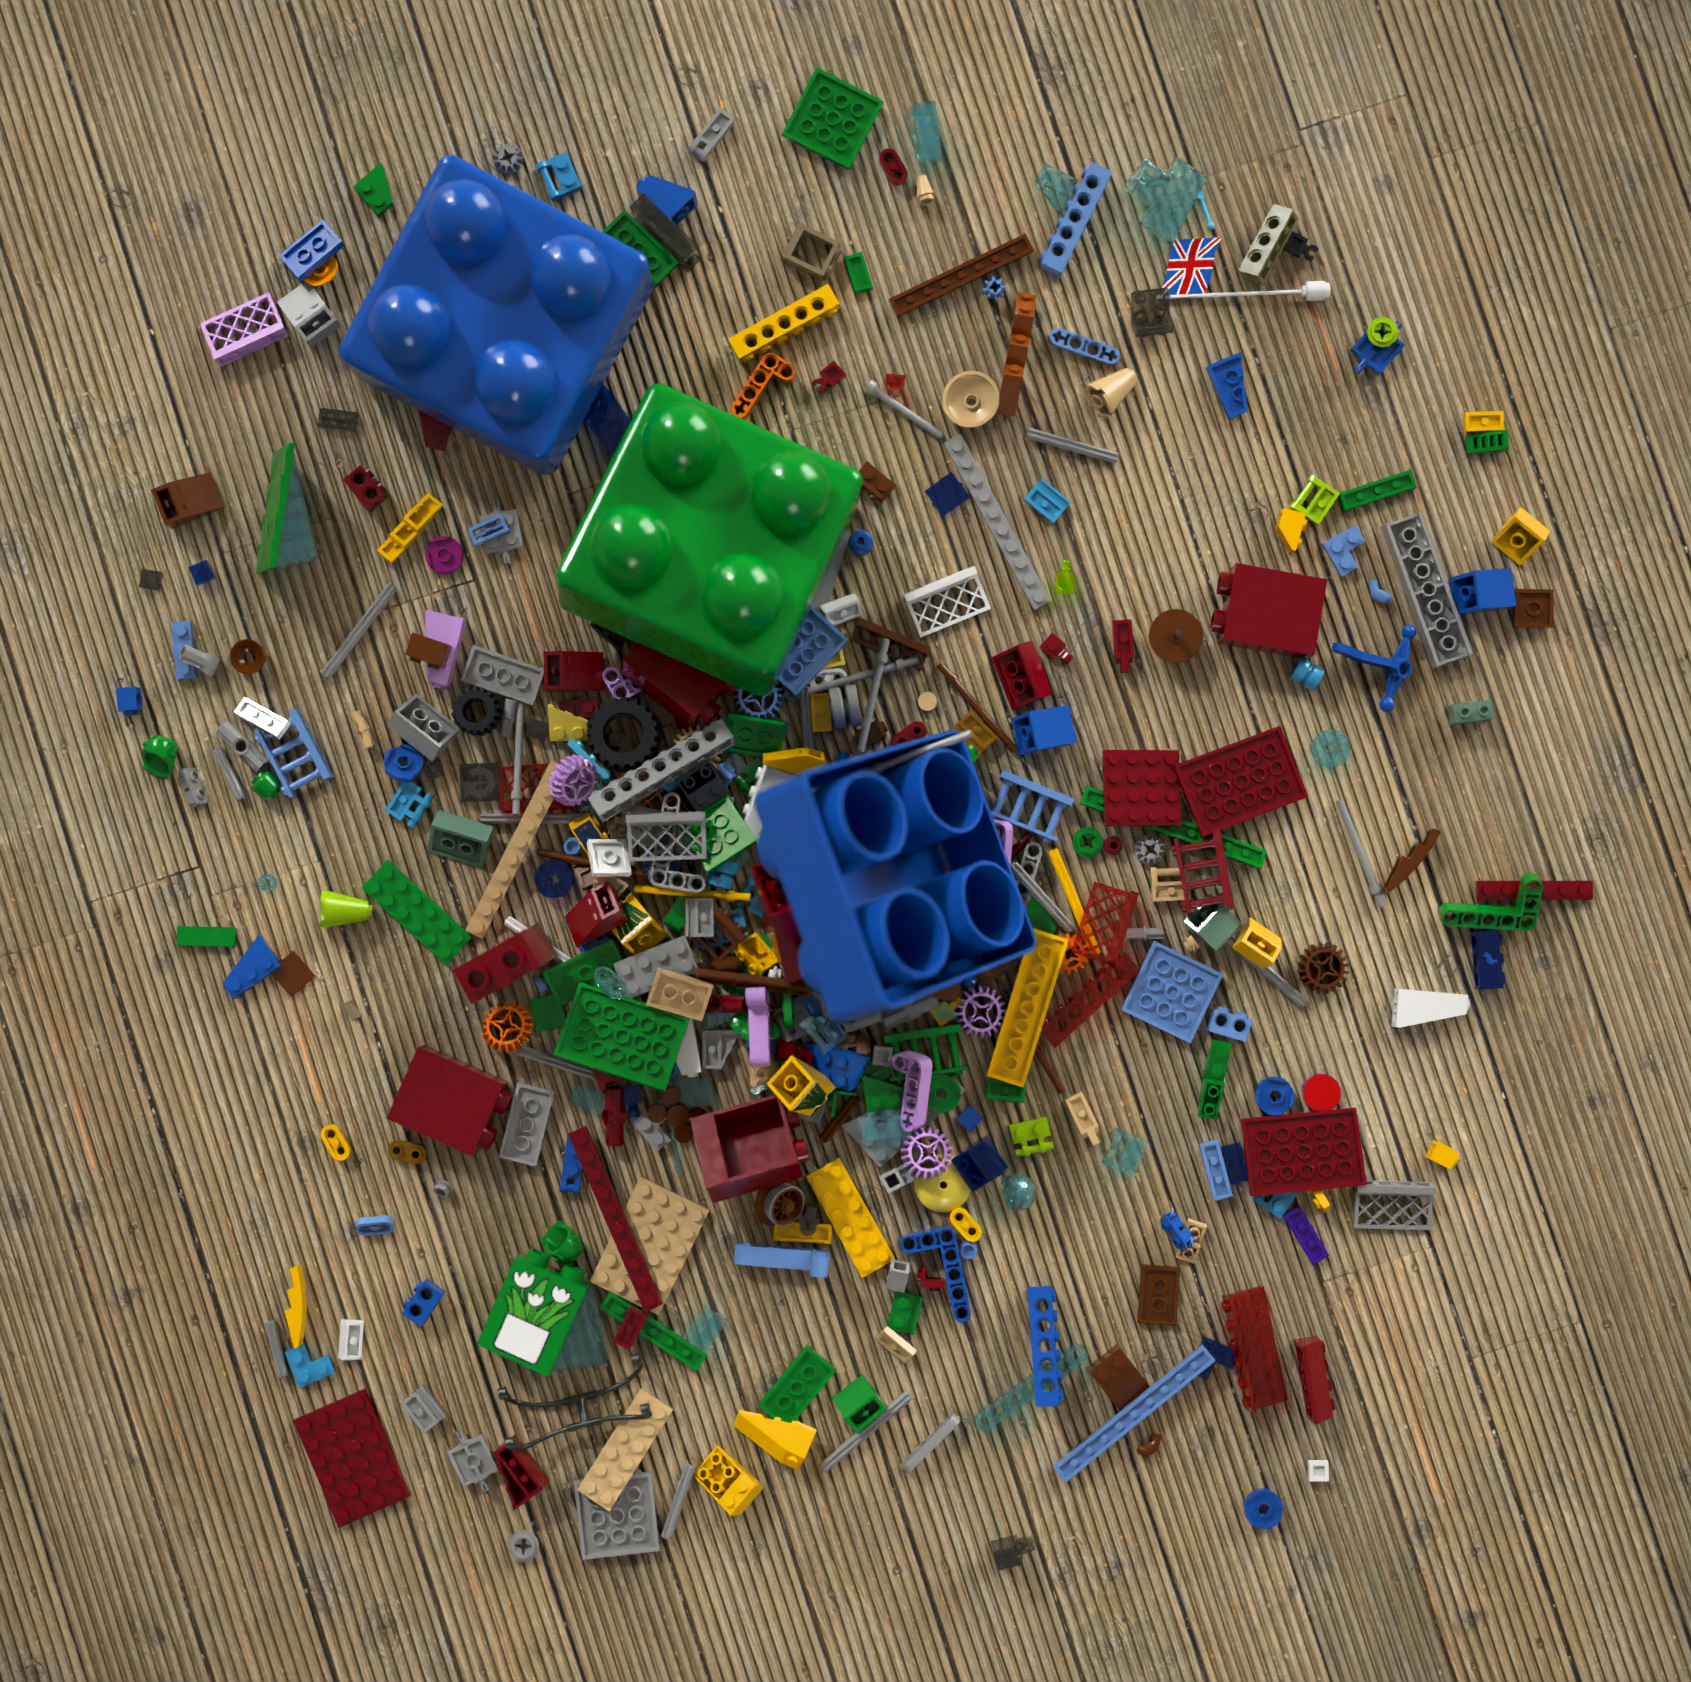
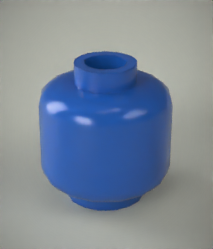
[848,530,873,556]

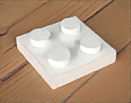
[587,839,632,877]

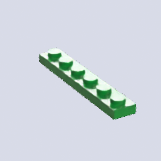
[600,1291,707,1371]

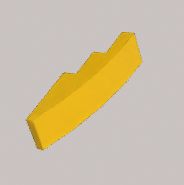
[377,492,443,565]
[284,1264,307,1349]

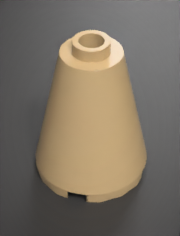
[1084,368,1137,418]

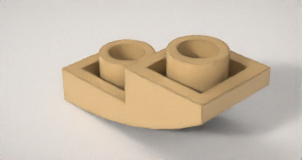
[1175,1218,1207,1264]

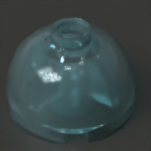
[1001,1173,1037,1213]

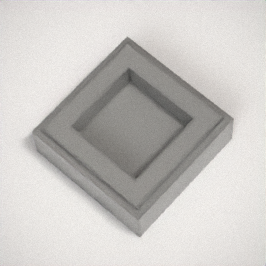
[871,1045,893,1067]

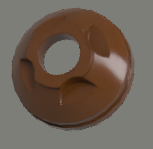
[229,639,266,674]

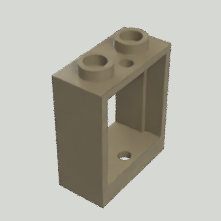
[782,222,842,281]

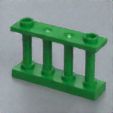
[884,1023,967,1084]

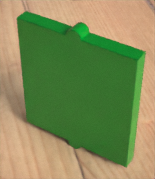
[1026,897,1063,934]
[529,994,566,1033]

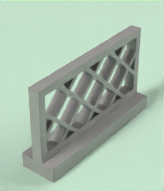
[626,811,707,862]
[1353,1180,1436,1230]

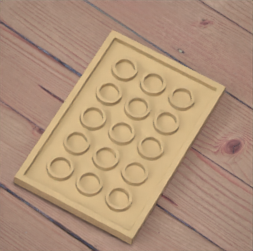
[589,1176,710,1315]

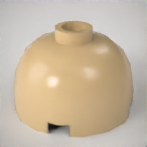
[750,1053,781,1089]

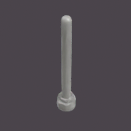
[863,380,944,439]

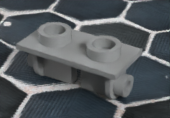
[178,767,209,808]

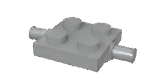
[479,499,524,565]
[447,1429,499,1493]

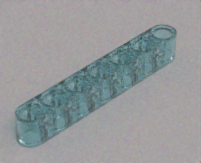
[974,1343,1088,1432]

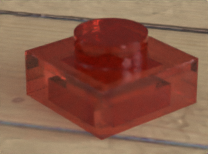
[885,374,905,389]

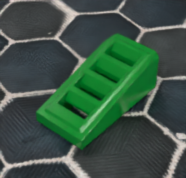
[1466,430,1509,454]

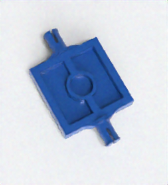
[1350,321,1405,375]

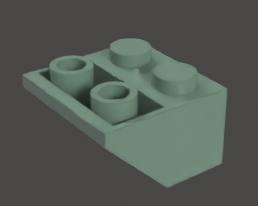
[1184,894,1243,952]

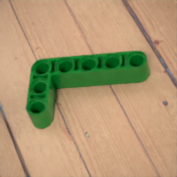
[1438,872,1543,931]

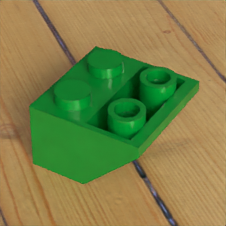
[832,1374,887,1434]

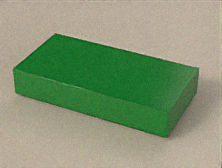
[844,252,873,295]

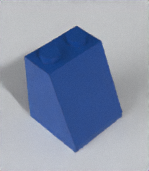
[636,175,698,232]
[1450,568,1516,615]
[1011,705,1077,755]

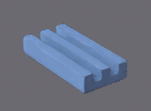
[467,513,510,547]

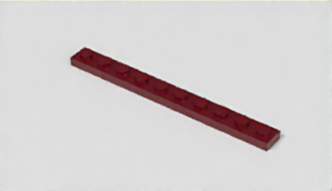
[568,1125,663,1312]

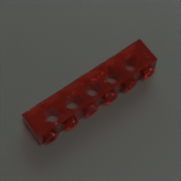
[1041,953,1140,1048]

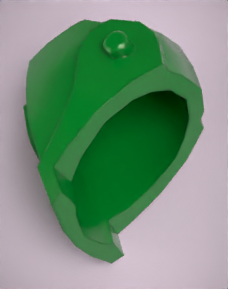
[141,735,178,779]
[540,1220,584,1264]

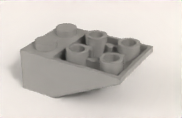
[277,282,342,348]

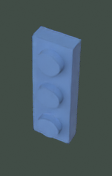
[171,620,197,680]
[1199,1139,1233,1201]

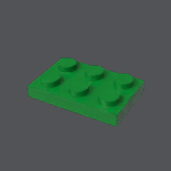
[725,713,786,757]

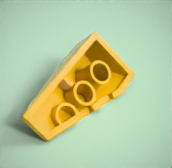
[733,1410,816,1470]

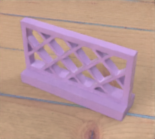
[200,292,290,367]

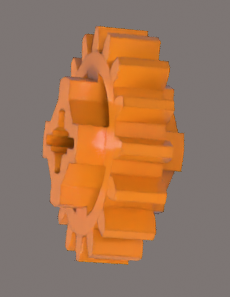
[1058,933,1089,975]

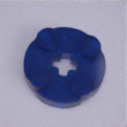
[534,860,574,898]

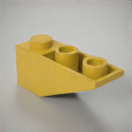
[762,747,825,775]

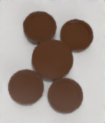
[647,1087,707,1143]

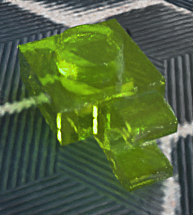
[1054,560,1075,594]

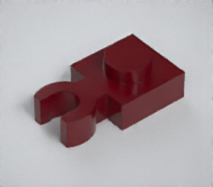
[812,360,846,395]

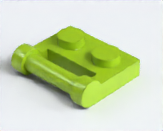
[1289,475,1340,526]

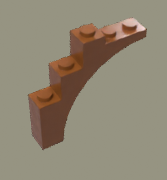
[996,292,1036,417]

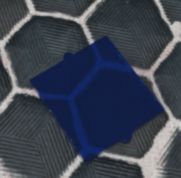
[924,472,970,517]

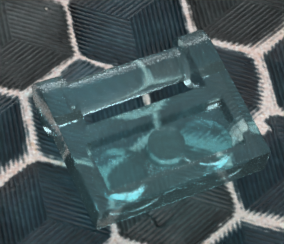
[799,1009,848,1055]
[1101,1128,1148,1177]

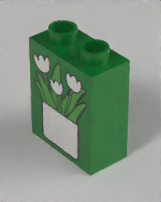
[476,1248,591,1377]

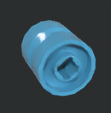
[1289,657,1325,691]
[707,861,738,890]

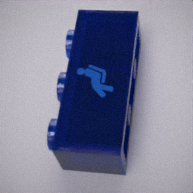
[1471,930,1505,990]

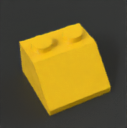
[1491,507,1550,566]

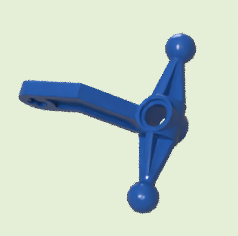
[1331,624,1417,712]

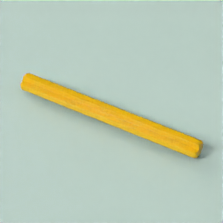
[1048,848,1101,956]

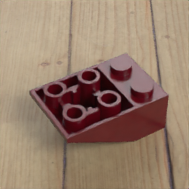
[543,651,604,692]
[565,881,628,947]

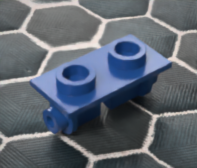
[1160,1211,1195,1253]

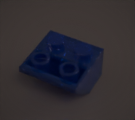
[951,1135,1008,1192]

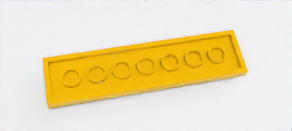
[987,928,1069,1088]

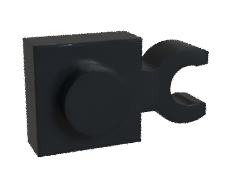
[1282,231,1319,261]

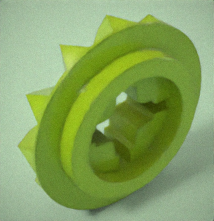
[1366,317,1398,348]

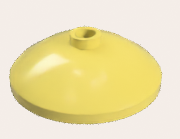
[914,1154,972,1212]

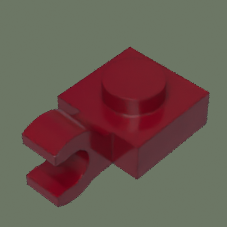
[1039,633,1073,665]

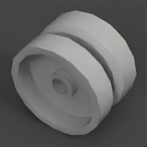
[829,684,862,730]

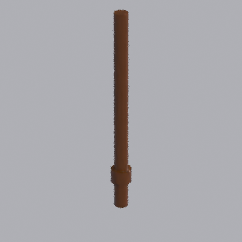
[936,662,1018,752]
[537,848,649,879]
[1000,991,1065,1094]

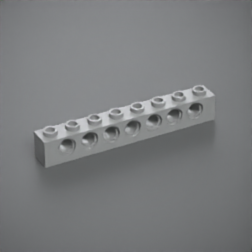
[588,719,736,823]

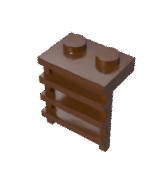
[687,908,747,967]

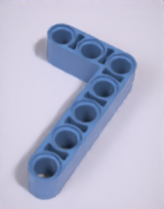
[733,1243,829,1278]

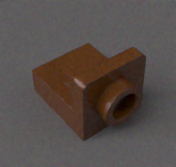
[857,719,888,747]

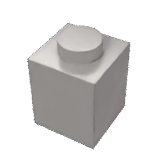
[885,1259,910,1293]

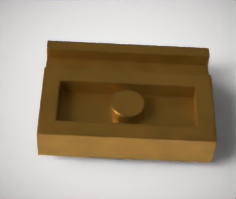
[951,710,997,756]

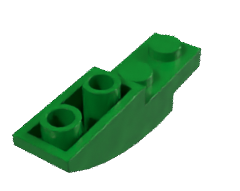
[1197,1039,1232,1120]

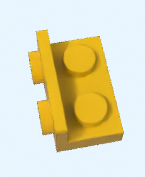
[735,933,778,976]

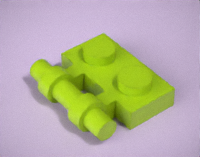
[1009,1116,1054,1157]

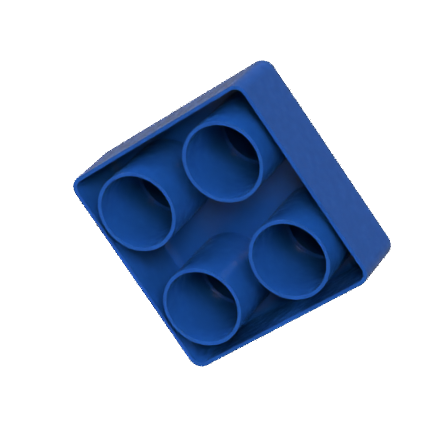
[339,155,654,475]
[754,730,1036,1024]

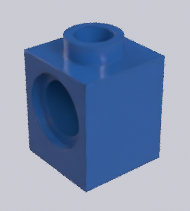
[116,686,143,716]

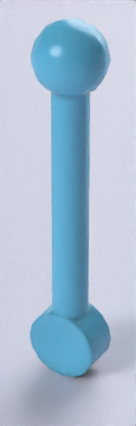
[1197,192,1215,230]

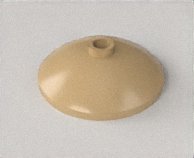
[942,371,999,428]

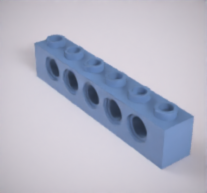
[1039,162,1112,278]

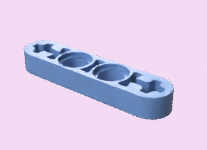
[1049,328,1120,366]

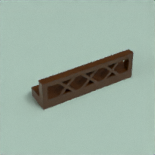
[851,618,931,671]

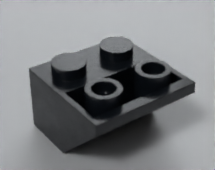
[675,760,729,812]

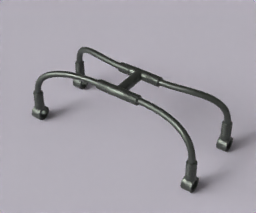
[498,1353,652,1451]

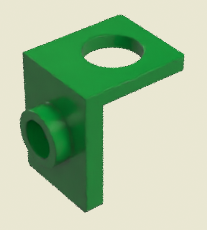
[828,1090,857,1117]

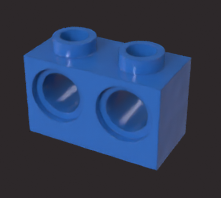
[402,1279,446,1327]

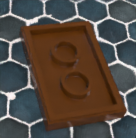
[1137,1264,1180,1326]

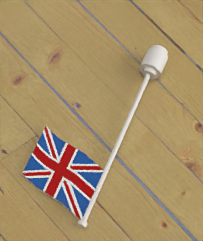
[1155,238,1330,301]

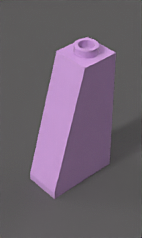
[425,610,467,690]

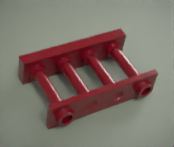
[1171,830,1235,917]

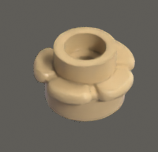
[1184,935,1201,952]

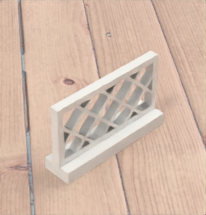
[903,566,991,638]

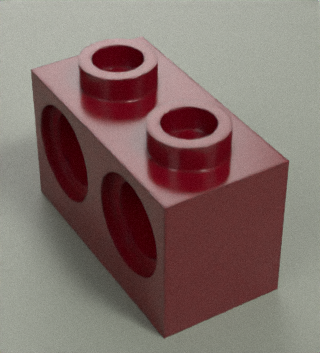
[343,465,388,512]

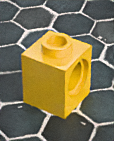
[1426,1140,1459,1169]

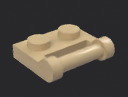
[1150,867,1191,902]

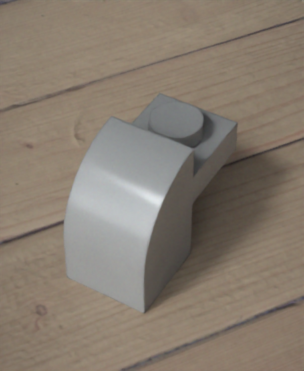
[879,1162,922,1195]

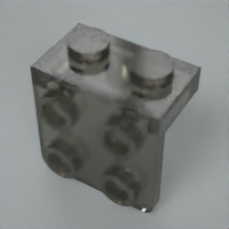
[1131,288,1173,337]

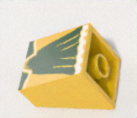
[612,890,668,955]
[767,1055,837,1117]

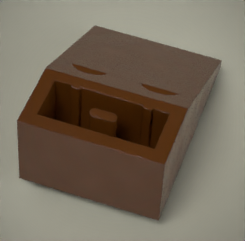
[151,472,225,529]

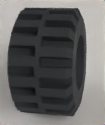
[451,686,503,736]

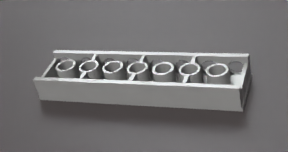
[1381,512,1473,669]

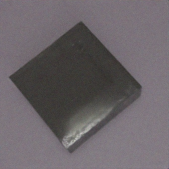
[139,568,163,591]

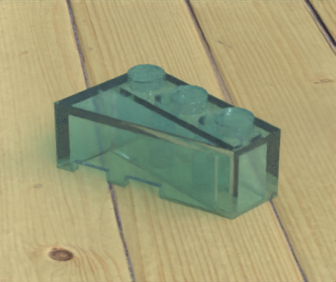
[908,101,942,163]

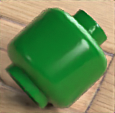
[251,771,281,800]

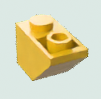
[1275,508,1307,554]

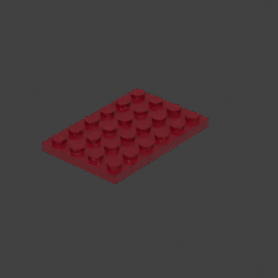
[1173,726,1308,838]
[1240,1108,1367,1197]
[293,1388,411,1528]

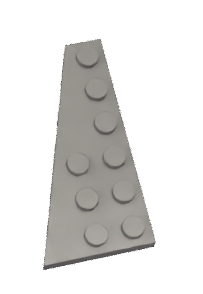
[842,1076,966,1168]

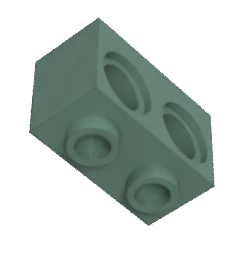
[1447,700,1494,725]

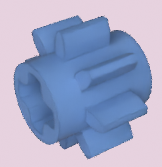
[982,276,1006,302]

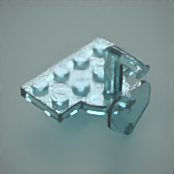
[1126,157,1208,244]

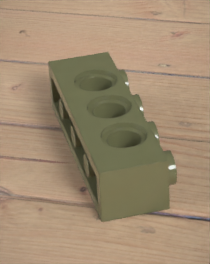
[1238,204,1298,285]

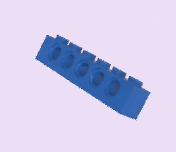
[1027,1286,1064,1407]

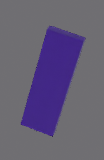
[1283,1205,1329,1265]

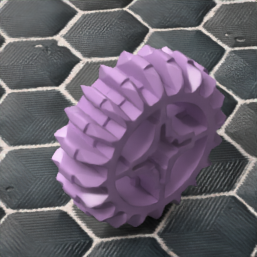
[548,754,598,806]
[955,986,1007,1038]
[901,1127,953,1180]

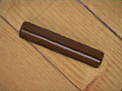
[819,1095,861,1143]

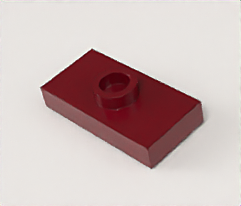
[775,1039,813,1067]

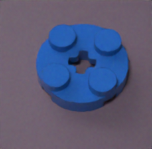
[384,744,423,783]
[1255,1076,1295,1116]
[1243,1488,1283,1529]

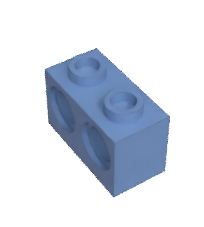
[1206,1006,1252,1042]

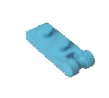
[567,739,610,783]

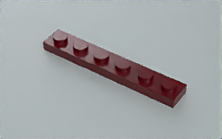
[1476,881,1593,900]

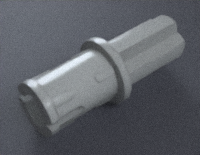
[500,699,518,738]
[1125,926,1164,941]

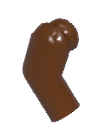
[1137,1432,1162,1457]

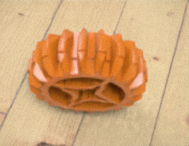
[481,1001,534,1054]

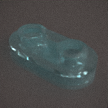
[593,966,626,999]

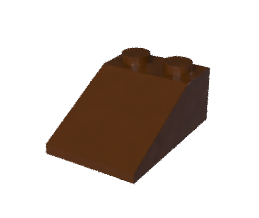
[1087,1344,1150,1411]

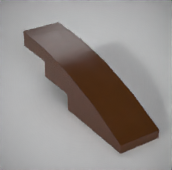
[1382,828,1441,892]

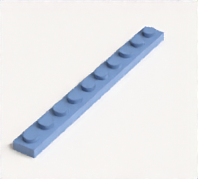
[1053,1344,1216,1483]

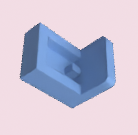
[715,763,737,788]

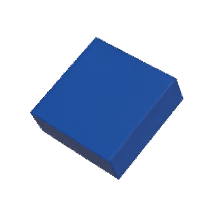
[956,1105,983,1132]

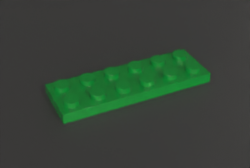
[362,860,473,966]

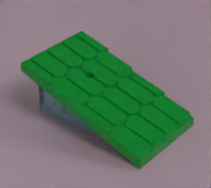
[256,442,318,574]

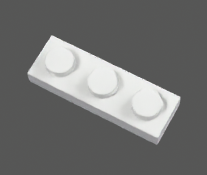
[234,697,291,739]

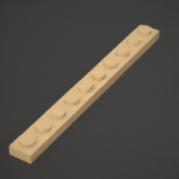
[465,760,559,939]

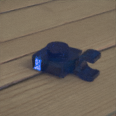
[622,1084,642,1119]

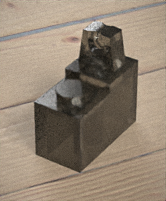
[991,1534,1036,1571]

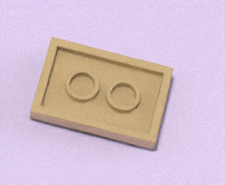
[646,968,714,1021]

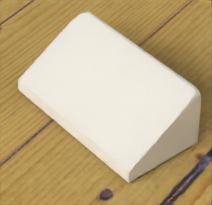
[820,593,863,626]
[338,1319,364,1361]

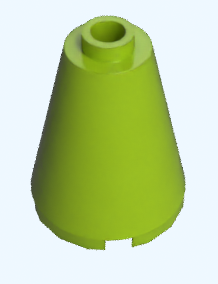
[320,890,372,928]

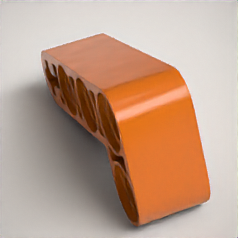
[731,353,795,420]

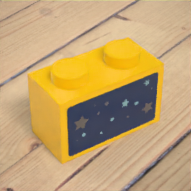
[569,812,610,857]

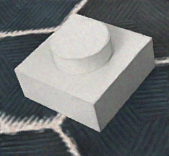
[1308,1460,1329,1482]

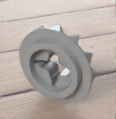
[493,143,524,174]
[1134,834,1165,865]
[508,1530,539,1562]

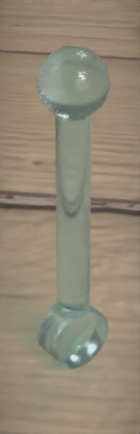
[669,1132,683,1172]

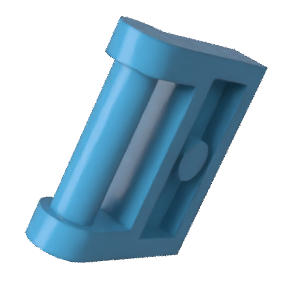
[535,152,582,201]
[1252,1192,1298,1219]

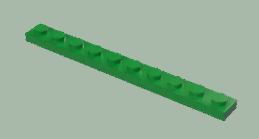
[1079,785,1267,869]

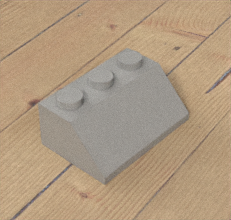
[387,693,460,761]

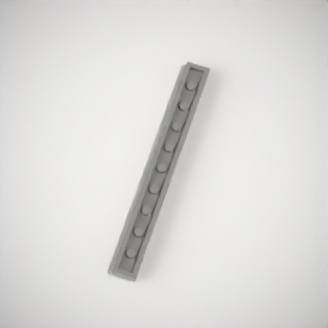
[943,434,1051,610]

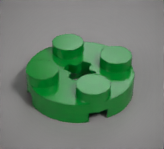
[927,1075,961,1113]

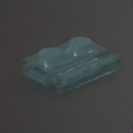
[674,1077,714,1107]
[682,1304,727,1353]

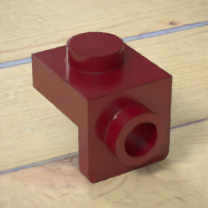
[917,1265,945,1291]

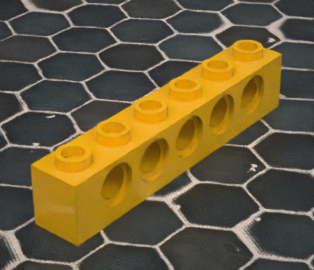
[728,284,839,363]

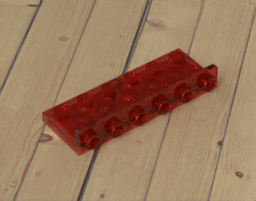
[1221,1286,1288,1413]

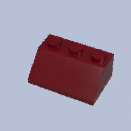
[991,641,1053,710]

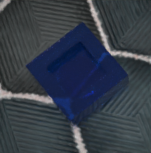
[188,560,215,586]

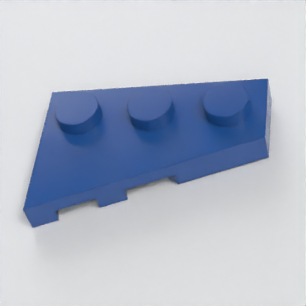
[1206,352,1247,420]
[223,934,282,999]

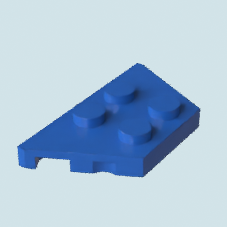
[805,1041,871,1091]

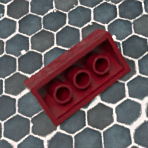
[1294,1336,1335,1425]

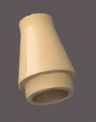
[916,175,935,206]

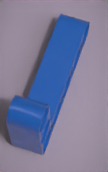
[900,1226,971,1322]

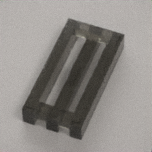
[317,408,359,433]

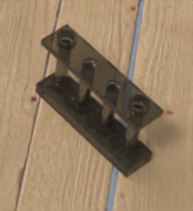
[630,193,701,273]

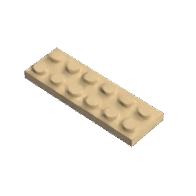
[577,1388,674,1511]

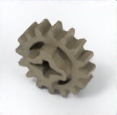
[604,797,632,839]

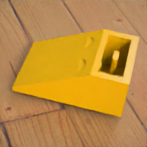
[693,1445,764,1517]

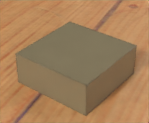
[342,1000,362,1021]

